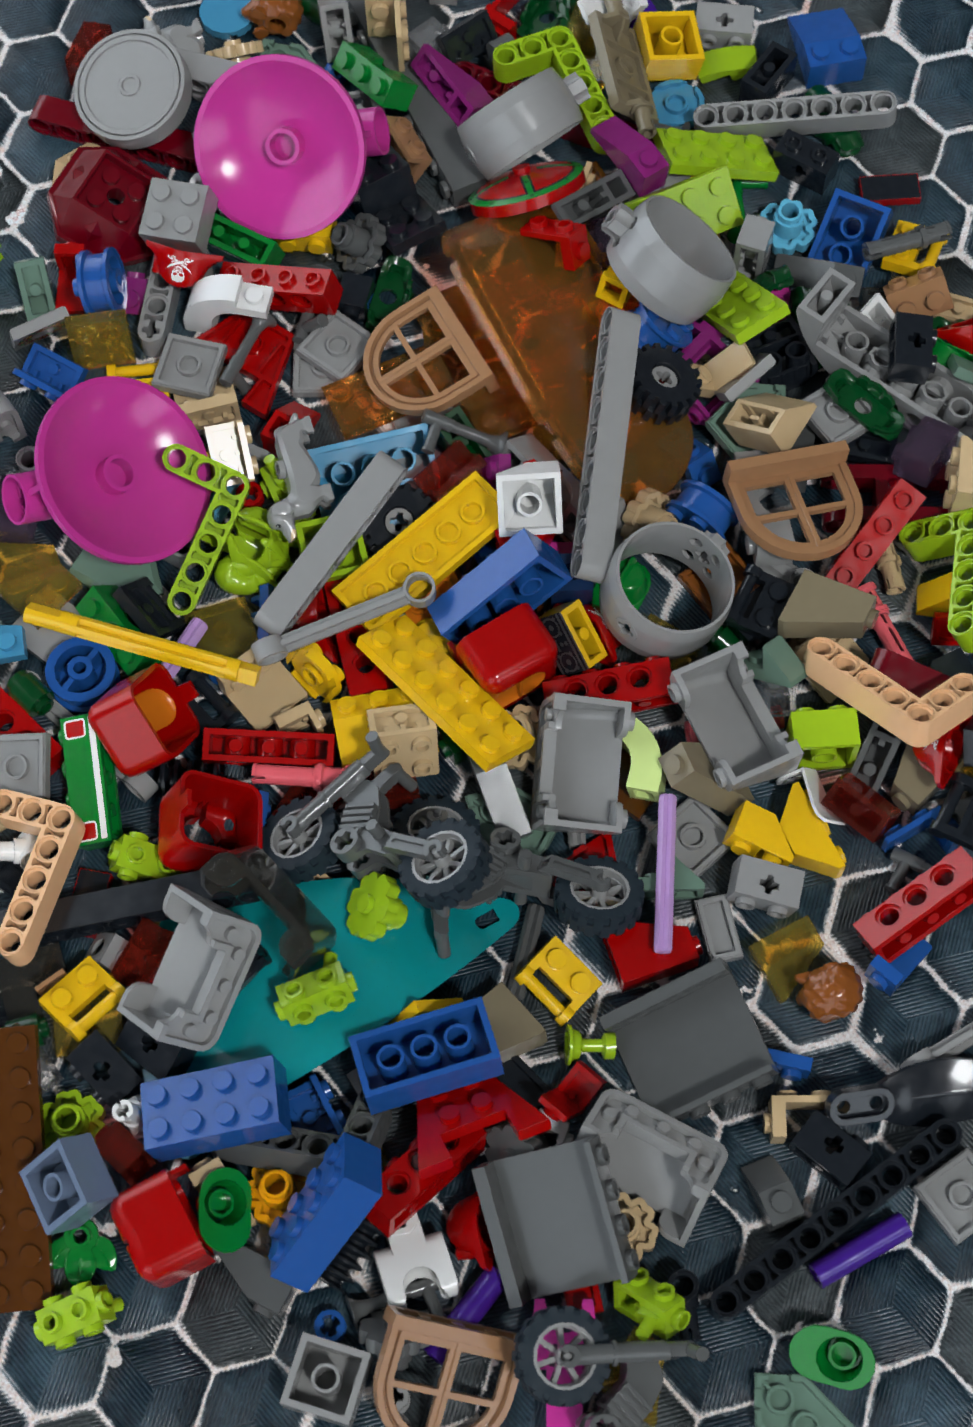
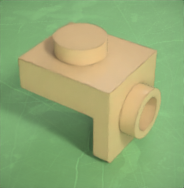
[274,701,327,733]

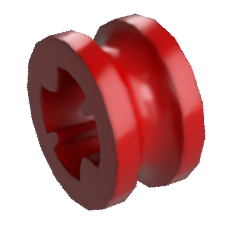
[235,482,265,509]

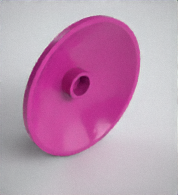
[194,54,390,240]
[1,376,211,565]

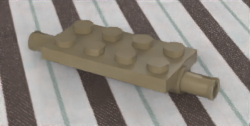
[588,0,659,139]

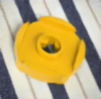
[286,643,345,703]

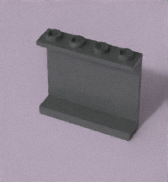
[599,957,779,1122]
[471,1135,639,1309]

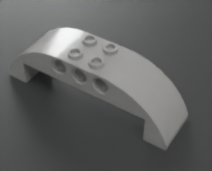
[796,267,973,450]

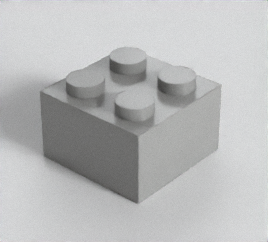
[138,177,219,254]
[280,1332,374,1427]

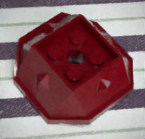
[47,147,169,266]

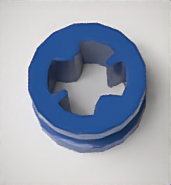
[314,1309,347,1343]

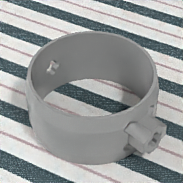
[457,67,591,181]
[601,195,736,325]
[599,521,735,660]

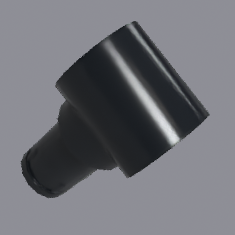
[667,1269,702,1343]

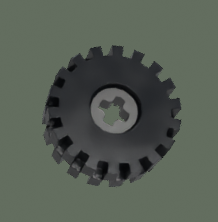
[630,343,702,425]
[362,483,433,555]

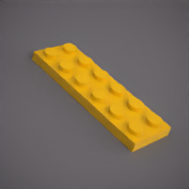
[331,470,499,632]
[356,615,535,772]

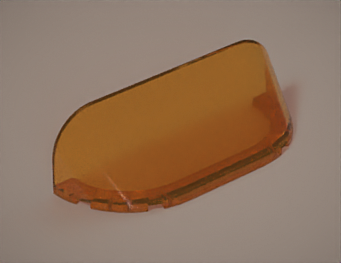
[441,204,694,506]

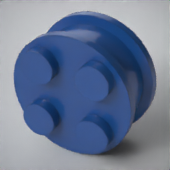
[72,247,128,318]
[628,301,694,352]
[665,479,739,539]
[45,637,121,714]

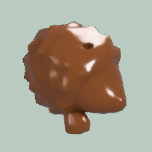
[241,0,304,40]
[794,962,864,1024]

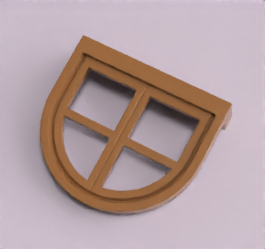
[363,285,500,416]
[722,440,863,561]
[373,1304,519,1427]

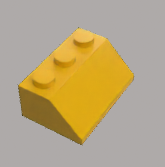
[330,687,439,768]

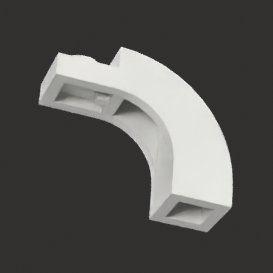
[183,274,274,333]

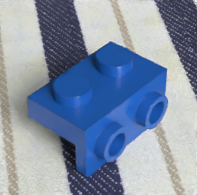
[12,342,89,402]
[288,1073,347,1135]

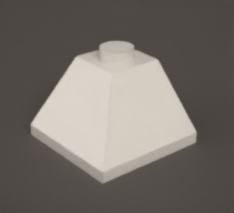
[496,460,563,537]

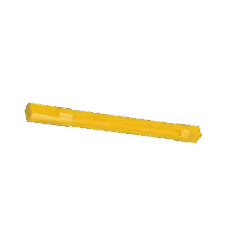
[23,602,262,687]

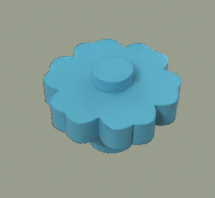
[760,199,818,255]

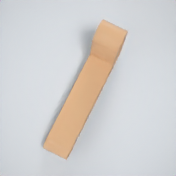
[805,637,973,747]
[0,789,86,966]

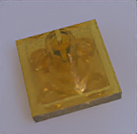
[64,309,136,370]

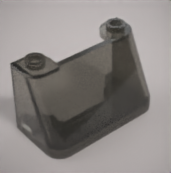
[200,845,337,981]

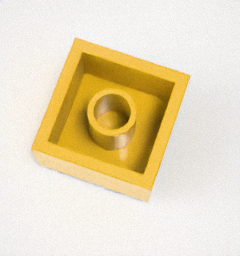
[633,11,705,81]

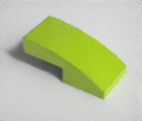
[698,45,758,84]

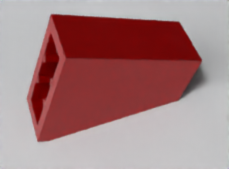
[602,922,703,992]

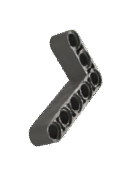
[211,1090,393,1177]

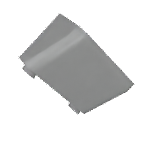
[667,641,804,792]
[530,692,635,835]
[116,883,262,1052]
[576,1089,728,1248]

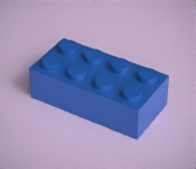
[427,528,573,645]
[348,996,504,1115]
[140,1055,292,1162]
[268,1132,382,1293]

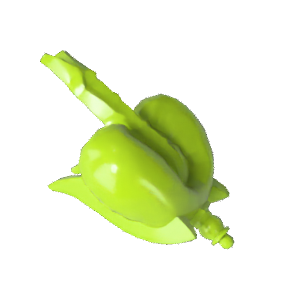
[193,507,298,596]

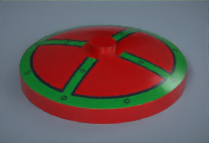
[468,161,586,218]

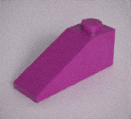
[410,43,494,127]
[590,116,670,197]

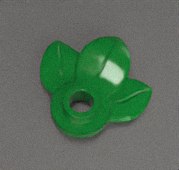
[52,1219,118,1286]

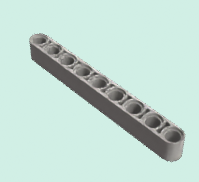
[570,306,641,584]

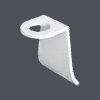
[776,767,846,826]

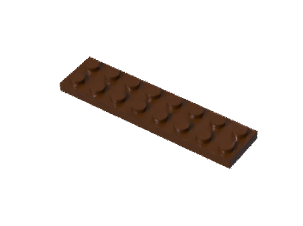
[0,1024,55,1313]

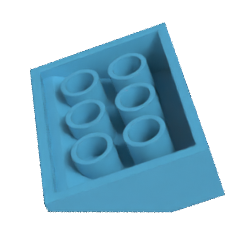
[307,423,444,526]

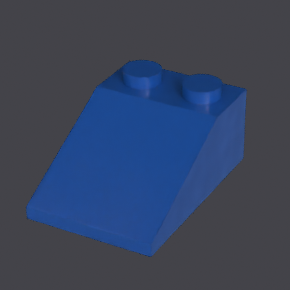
[787,8,867,89]
[807,188,894,278]

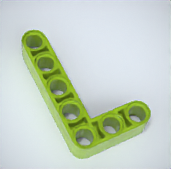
[493,26,614,155]
[162,444,251,616]
[899,508,973,653]

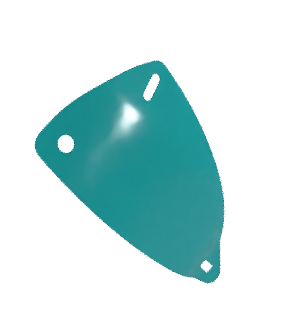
[148,877,520,1085]

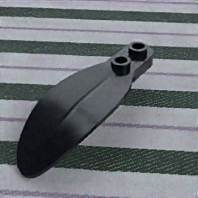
[825,1057,973,1126]

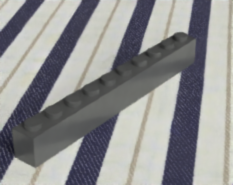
[347,0,486,208]

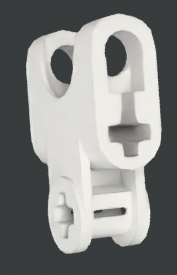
[373,1213,459,1308]

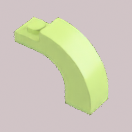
[622,717,666,802]

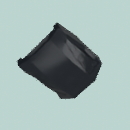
[746,315,818,391]

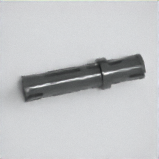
[862,221,952,262]

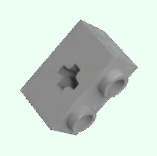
[317,0,354,63]
[696,1,755,49]
[733,214,776,280]
[726,854,805,919]

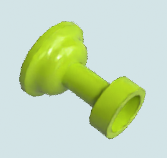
[564,1024,616,1066]

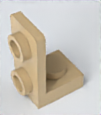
[692,342,756,398]

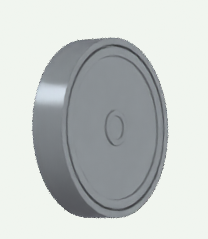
[74,29,192,149]

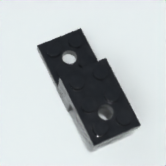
[353,145,447,256]

